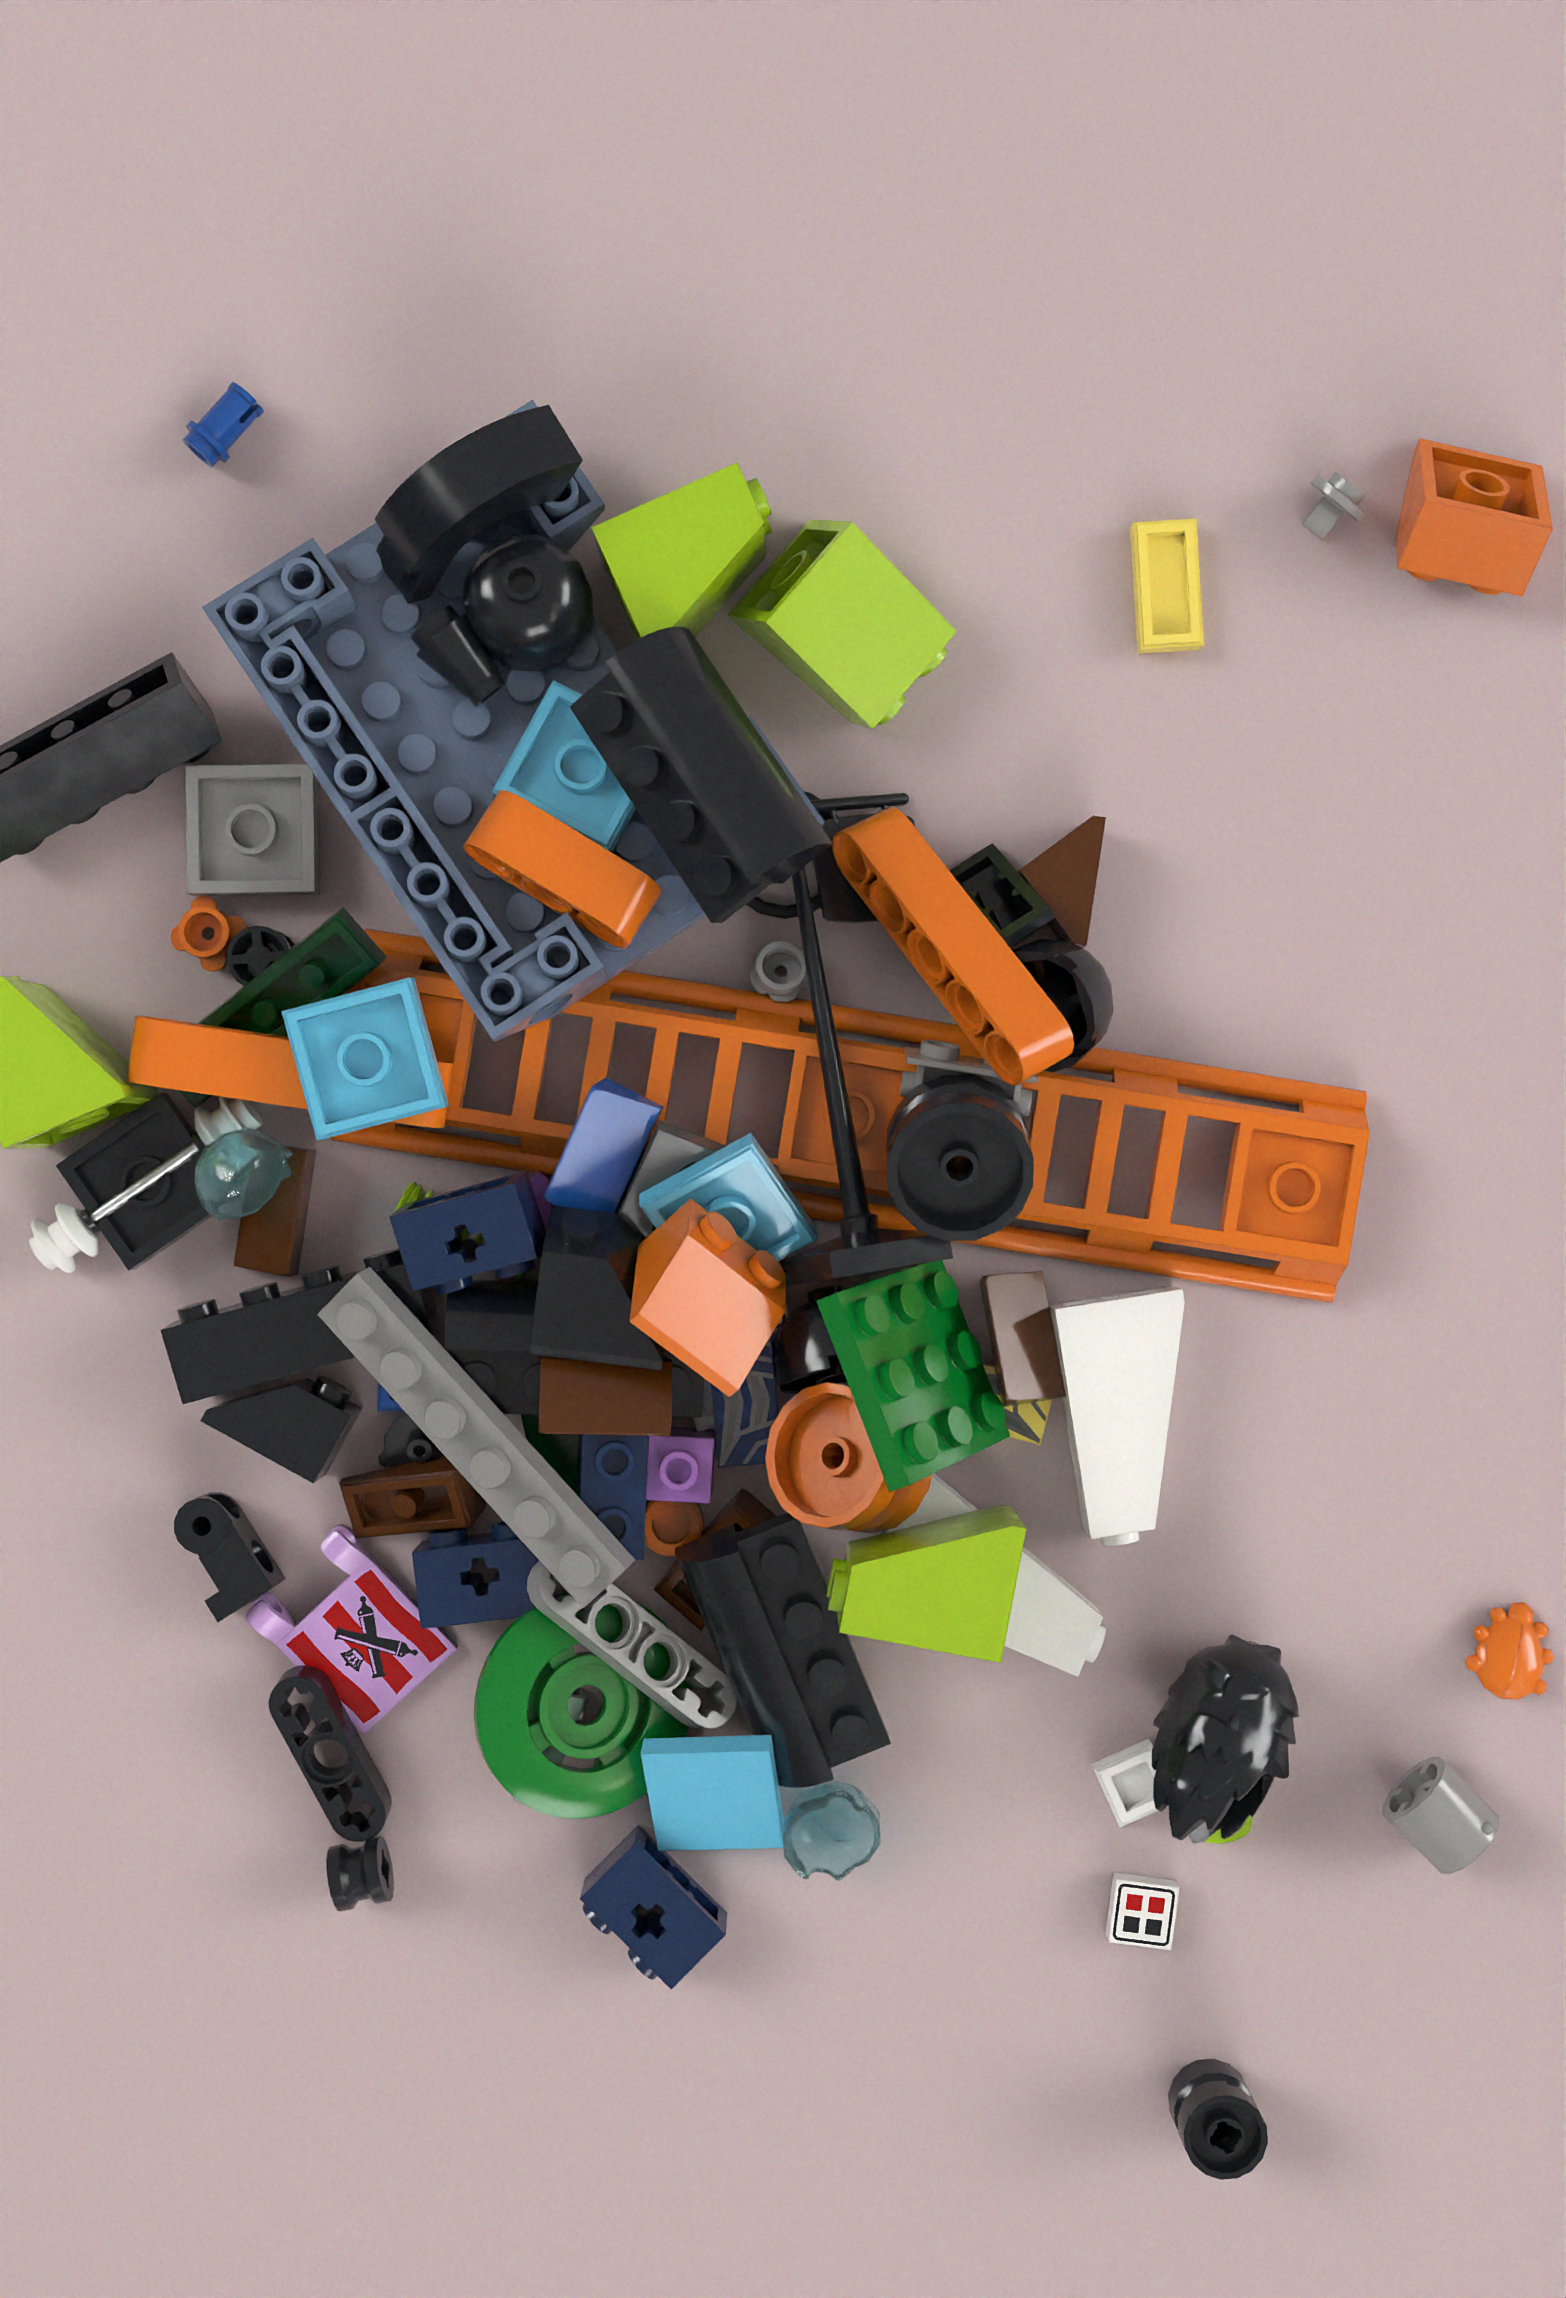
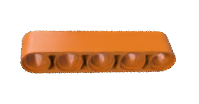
[832,807,1074,1086]
[127,1016,453,1128]

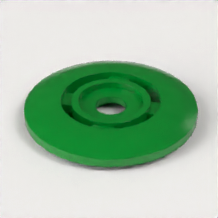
[474,1593,692,1819]

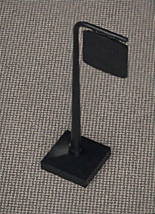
[779,793,953,1287]

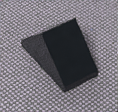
[949,843,1055,948]

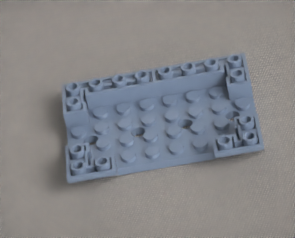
[202,399,824,1042]

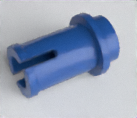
[183,382,264,468]

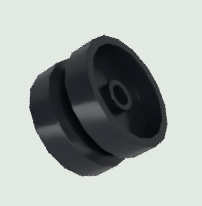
[887,1075,1034,1241]

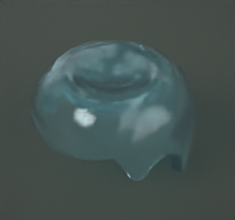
[194,1128,293,1221]
[783,1781,881,1881]

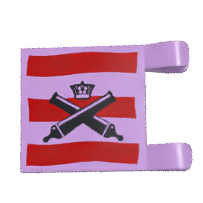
[246,1524,458,1734]

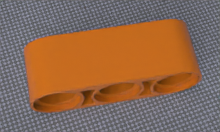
[463,790,662,949]

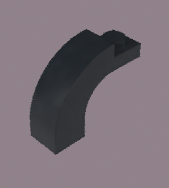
[375,405,583,604]

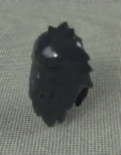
[1152,1635,1299,1844]

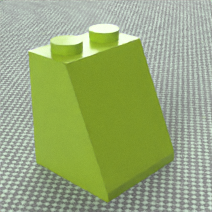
[591,462,772,640]
[727,519,957,729]
[0,976,159,1149]
[826,1505,1027,1663]

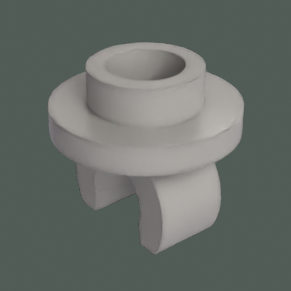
[1302,472,1366,540]

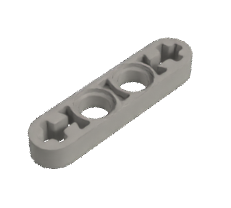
[527,1561,737,1728]

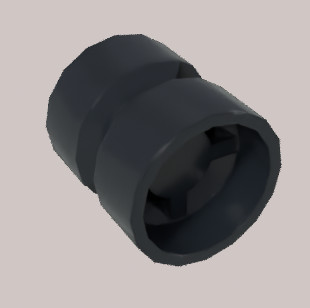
[1168,2059,1268,2180]

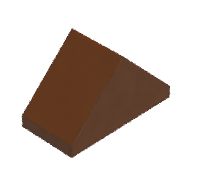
[1018,816,1106,948]

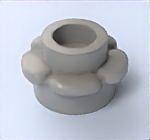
[750,941,809,1003]

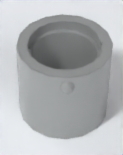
[1382,1757,1499,1874]

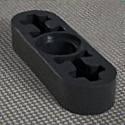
[269,1665,392,1842]

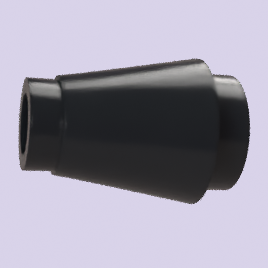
[411,605,506,707]

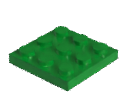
[817,1260,1010,1492]

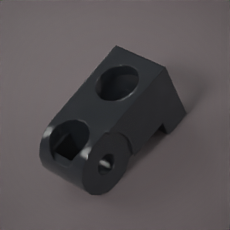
[174,1492,286,1622]

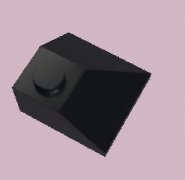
[530,1206,665,1370]

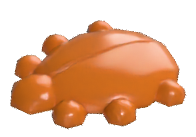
[1465,1602,1554,1700]

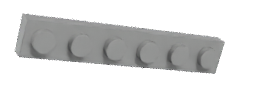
[317,1267,635,1608]

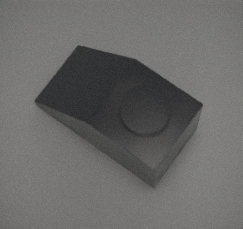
[200,1376,363,1484]

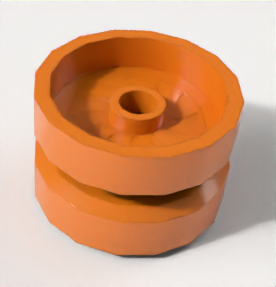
[765,1382,932,1533]

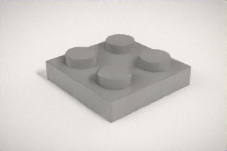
[185,764,320,896]

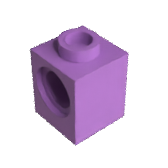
[646,1426,716,1504]

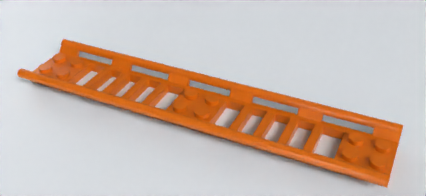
[331,928,1370,1303]

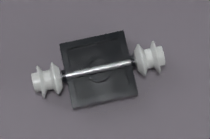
[29,1093,263,1273]

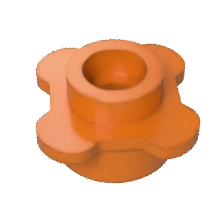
[170,896,247,972]

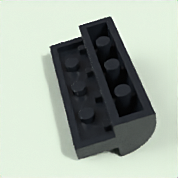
[570,627,833,923]
[444,1280,704,1417]
[675,1512,891,1788]

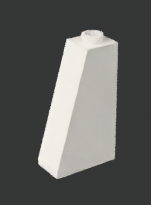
[1049,1285,1185,1546]
[879,1473,1106,1677]

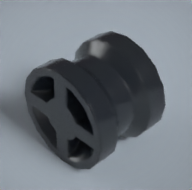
[226,926,296,986]
[326,1836,394,1912]

